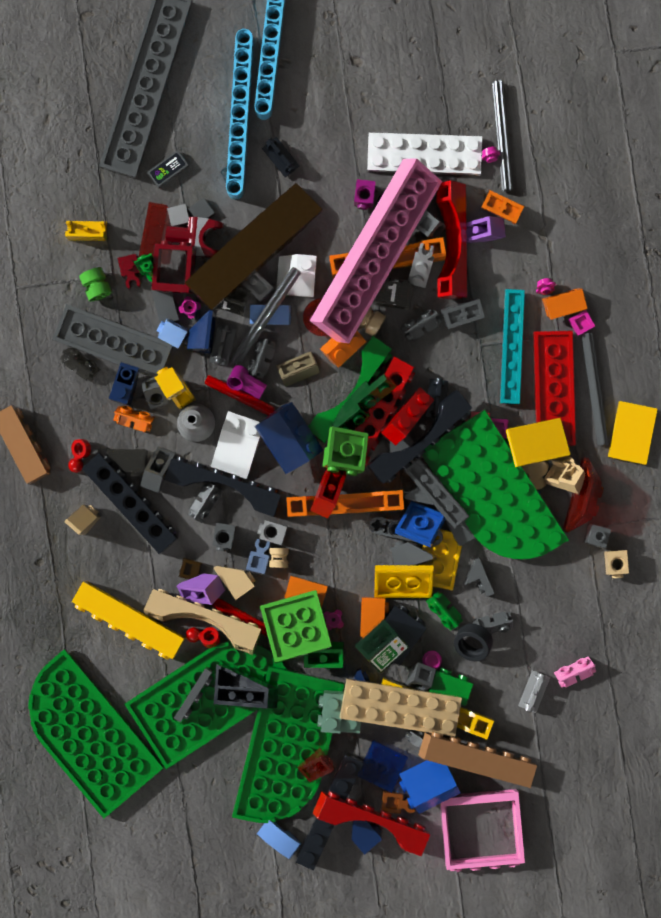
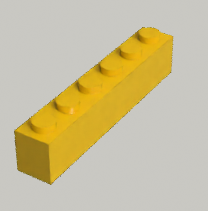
[72,581,186,660]

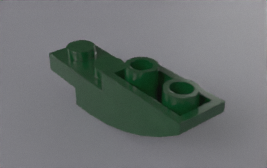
[331,374,397,430]

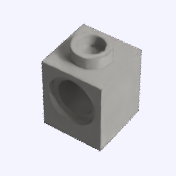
[257,520,288,545]

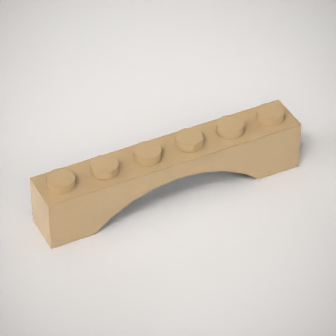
[144,589,261,655]

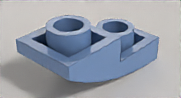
[250,304,291,325]
[257,820,302,859]

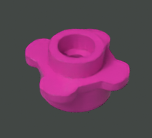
[536,278,556,295]
[178,296,201,319]
[323,610,344,630]

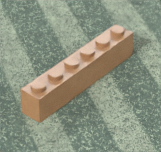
[418,731,537,788]

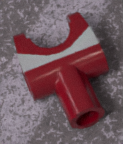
[165,217,224,258]

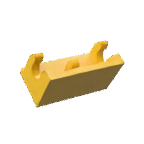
[65,221,107,241]

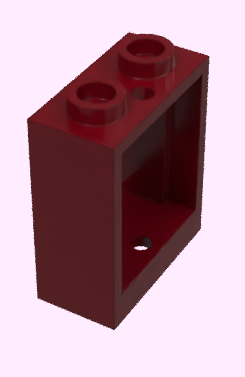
[151,241,197,294]

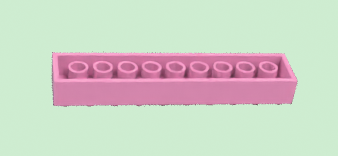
[310,159,442,343]

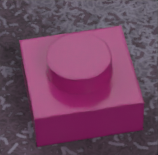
[568,310,595,336]
[490,418,508,439]

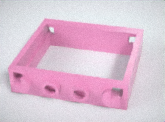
[440,789,525,872]

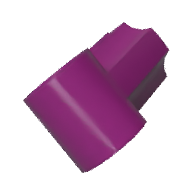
[227,365,267,399]

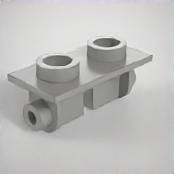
[518,670,550,713]

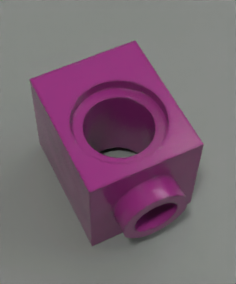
[354,179,376,210]

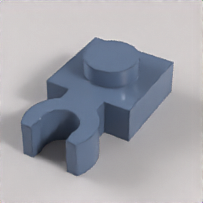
[246,539,270,575]

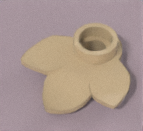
[521,461,549,490]

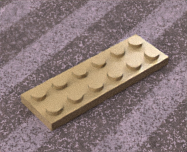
[340,678,462,737]

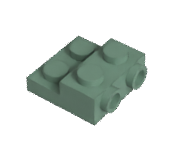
[317,690,361,734]

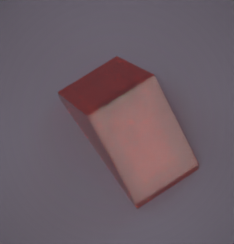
[298,748,334,782]

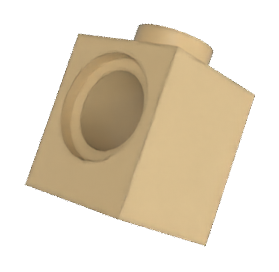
[604,550,629,578]

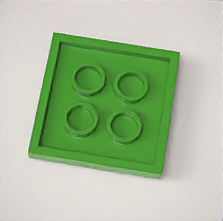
[260,590,332,663]

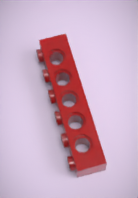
[355,357,415,468]

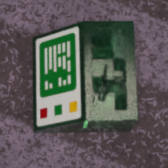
[355,618,410,673]

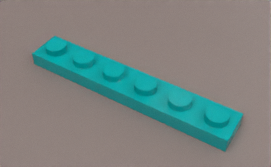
[500,289,525,405]

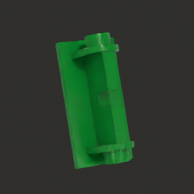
[134,253,154,282]
[426,591,463,630]

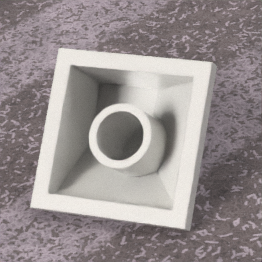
[276,254,317,298]

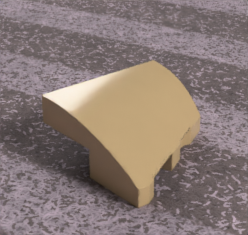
[544,456,585,494]

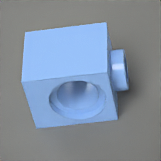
[157,318,188,348]

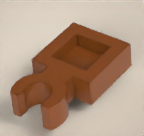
[381,791,415,814]

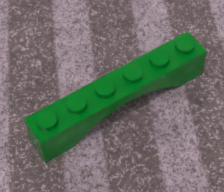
[308,336,392,444]

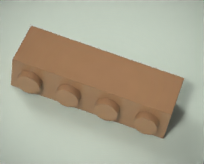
[0,405,51,485]

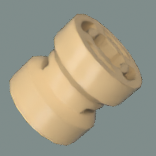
[269,548,289,568]

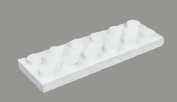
[367,133,482,176]

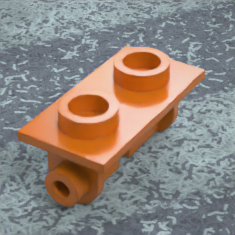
[113,406,155,433]

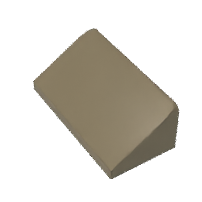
[276,351,320,387]

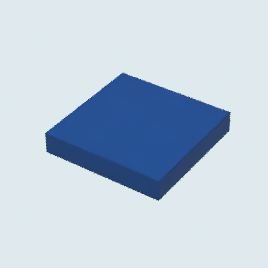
[395,501,445,548]

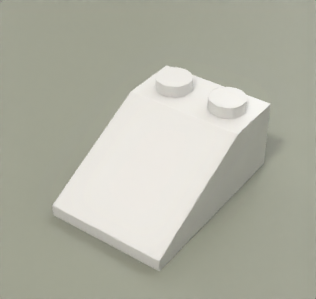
[211,411,261,479]

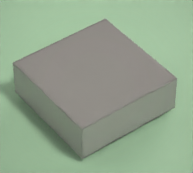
[167,204,189,227]

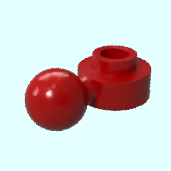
[68,439,91,473]
[186,627,221,648]

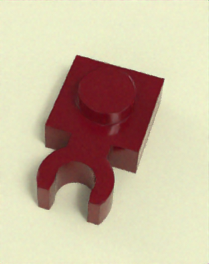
[117,254,141,289]

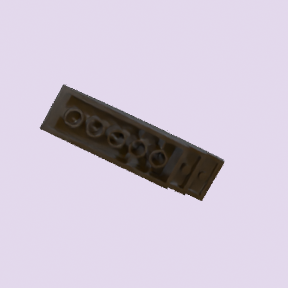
[185,183,323,310]

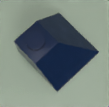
[184,310,216,354]

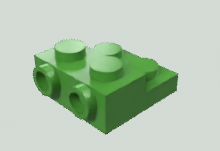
[323,426,368,476]

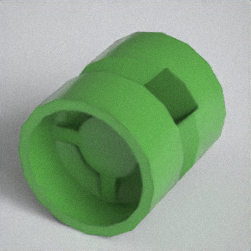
[79,267,112,302]

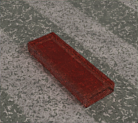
[138,202,168,257]

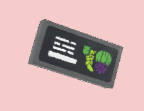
[147,150,189,188]

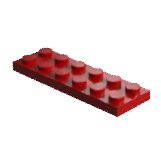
[533,331,576,446]

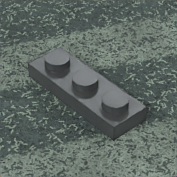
[174,667,214,722]

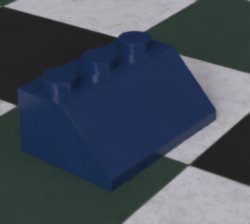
[254,402,323,474]

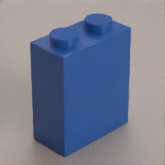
[399,760,460,814]

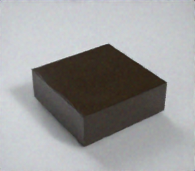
[178,558,202,579]

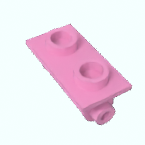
[554,657,596,688]

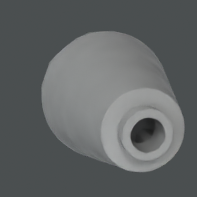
[177,404,215,442]

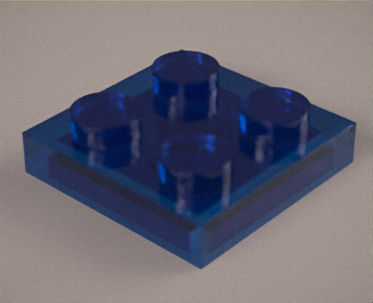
[357,740,408,793]

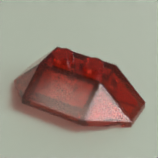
[563,457,604,533]

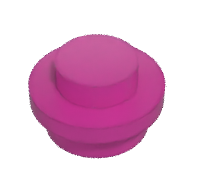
[481,146,500,163]
[422,651,442,669]

